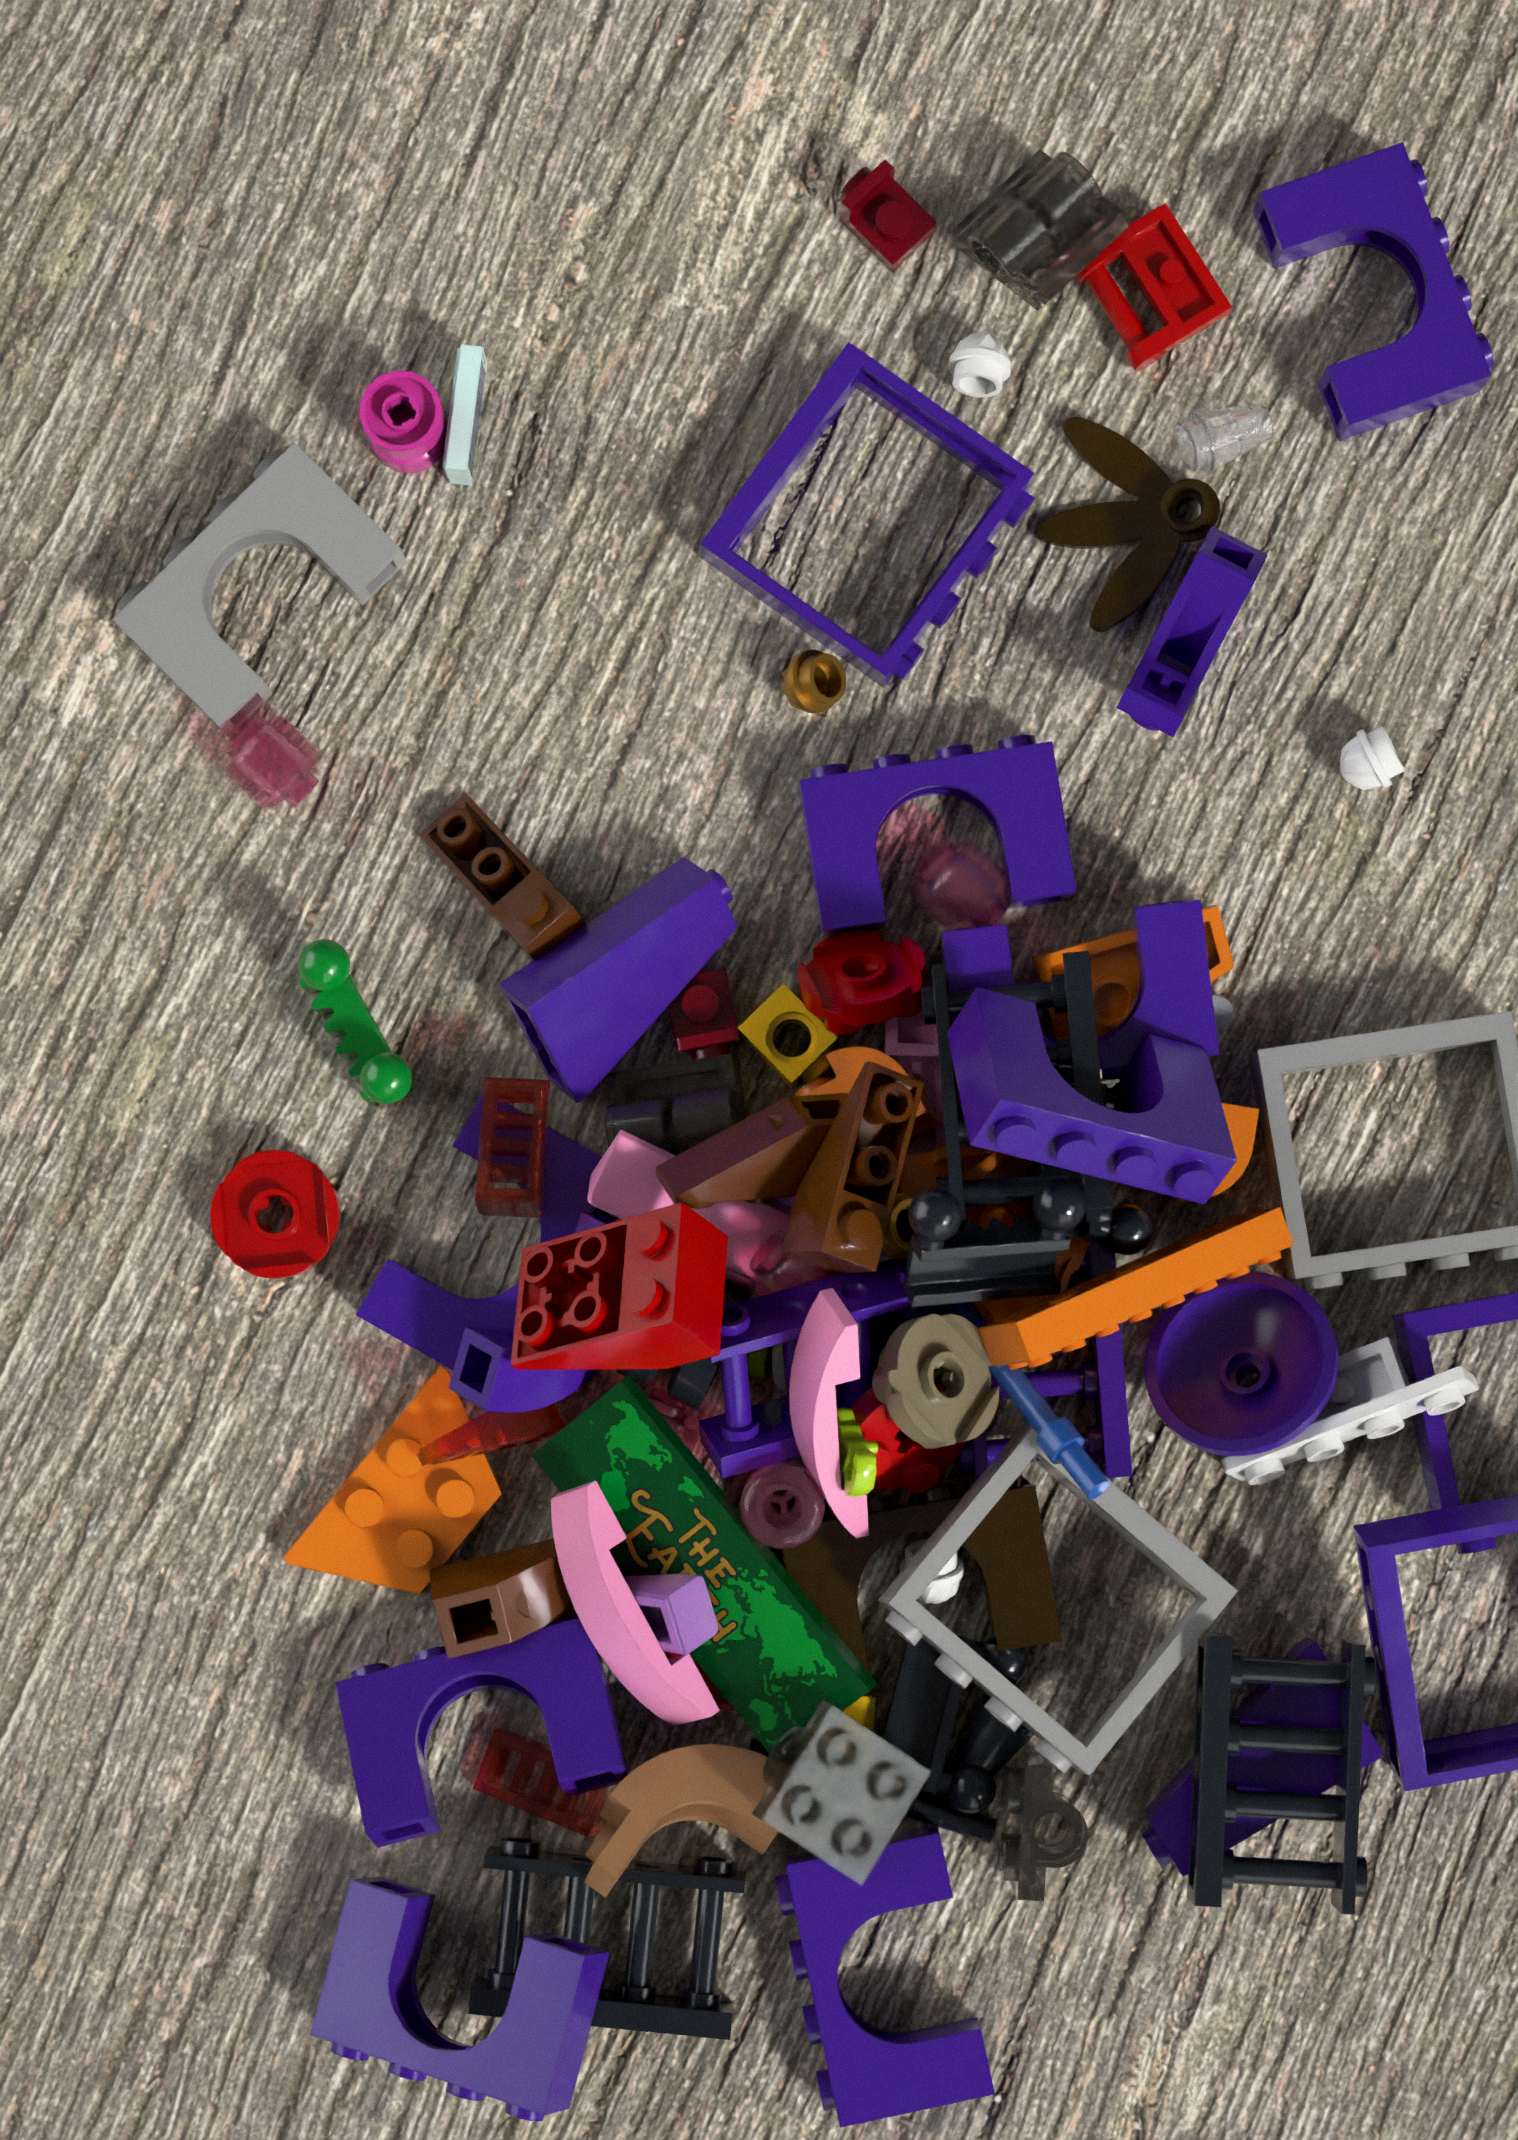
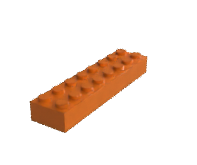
[977,1207,1294,1370]

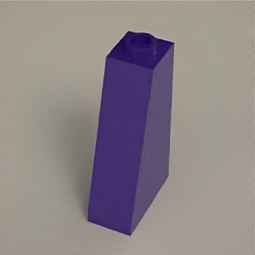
[498,857,738,1103]
[1141,1637,1384,1877]

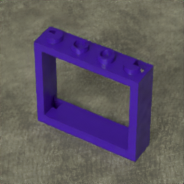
[700,342,1035,688]
[1392,1292,1518,1554]
[1353,1494,1518,1792]

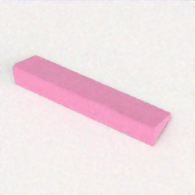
[587,1130,828,1292]

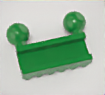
[298,939,413,1104]

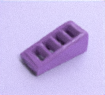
[623,1574,718,1655]

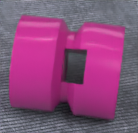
[359,370,448,473]

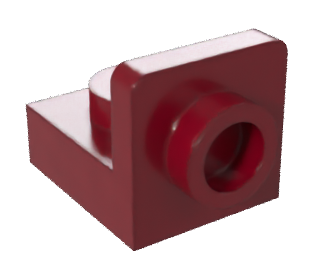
[840,159,937,273]
[668,968,740,1065]

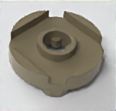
[872,1314,999,1449]

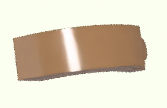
[584,1744,810,1898]

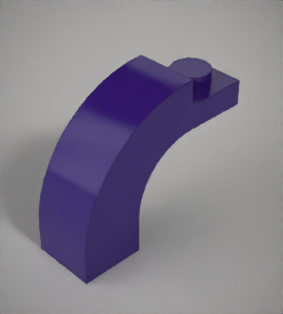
[1116,526,1268,737]
[449,1211,615,1413]

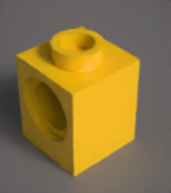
[738,983,837,1088]

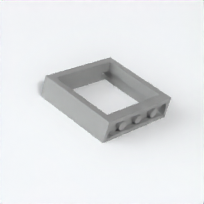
[1249,1011,1518,1291]
[878,1420,1238,1776]

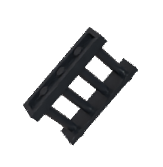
[921,951,1113,1231]
[1187,1632,1375,1915]
[468,1837,746,2040]

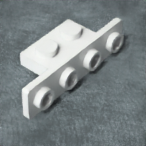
[1221,1337,1479,1485]

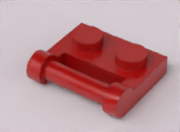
[1068,203,1232,372]

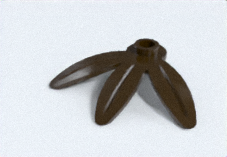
[1034,416,1221,632]

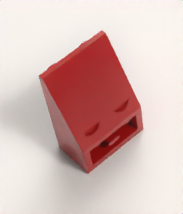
[510,1202,728,1370]

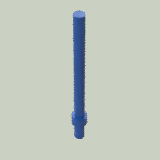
[938,1302,1110,1499]

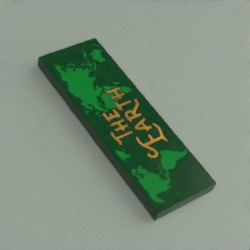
[531,1375,877,1761]

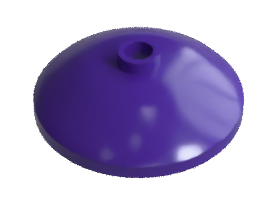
[1144,1271,1338,1456]

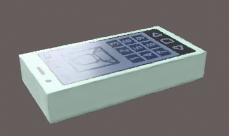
[442,344,488,486]

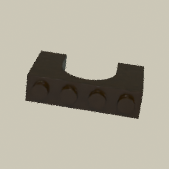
[779,1477,1062,1672]

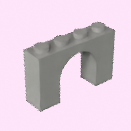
[112,442,407,737]

